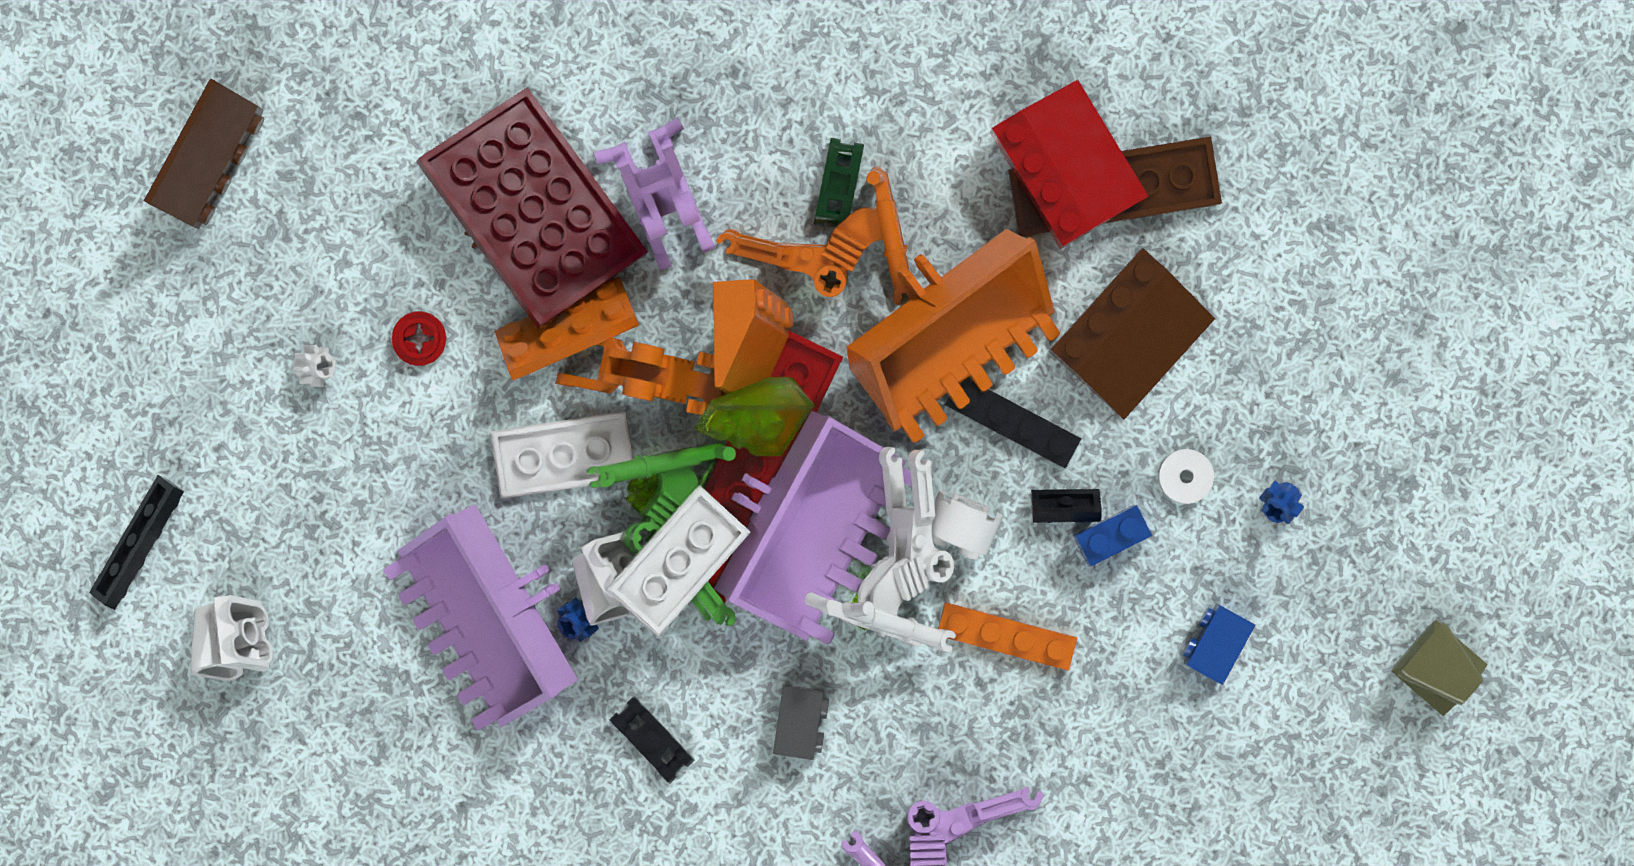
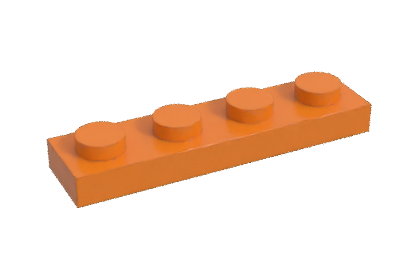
[938,602,1077,671]

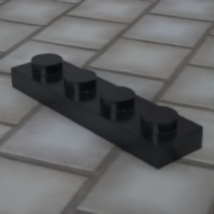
[945,378,1082,469]
[89,475,184,610]

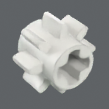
[292,345,336,387]

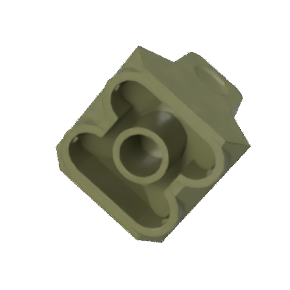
[1391,620,1488,716]

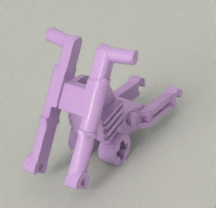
[593,117,715,271]
[841,787,1043,866]

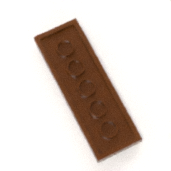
[1008,136,1222,237]

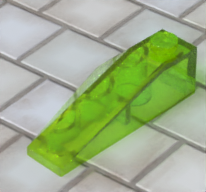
[695,377,814,456]

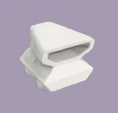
[572,532,644,626]
[191,595,273,681]

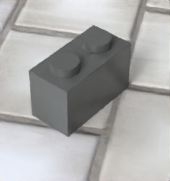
[773,684,829,760]

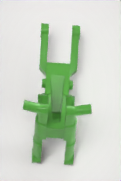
[586,443,736,626]

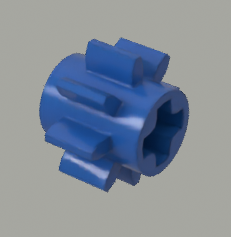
[1259,481,1304,524]
[557,597,599,642]

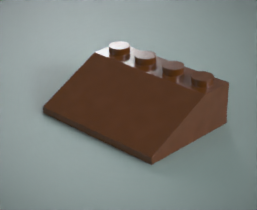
[144,78,264,229]
[1048,248,1215,420]

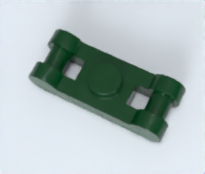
[814,137,864,226]

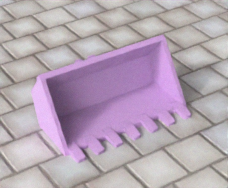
[714,411,912,644]

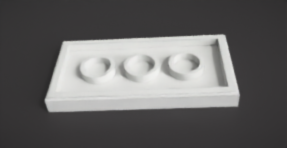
[490,411,633,499]
[605,485,750,637]

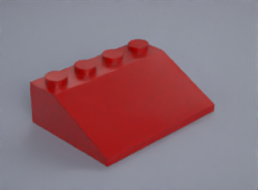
[990,80,1149,250]

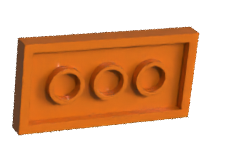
[494,276,639,381]

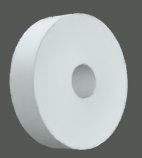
[1158,449,1214,504]

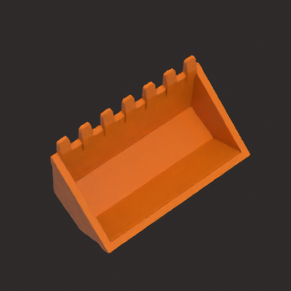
[847,229,1060,443]

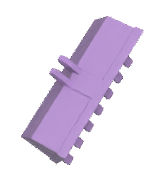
[384,505,578,730]

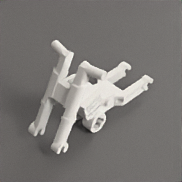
[805,447,956,652]

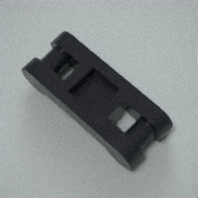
[609,696,695,784]

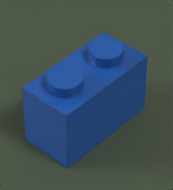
[1073,505,1153,567]
[1182,604,1256,685]

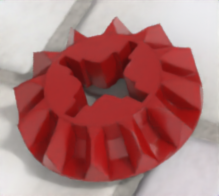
[392,311,447,366]

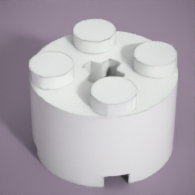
[932,490,1003,560]

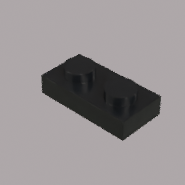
[1031,489,1102,523]

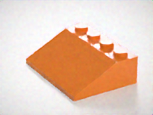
[713,279,793,407]

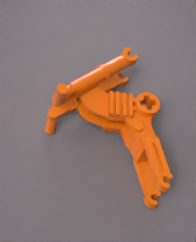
[716,166,913,305]
[555,337,734,440]

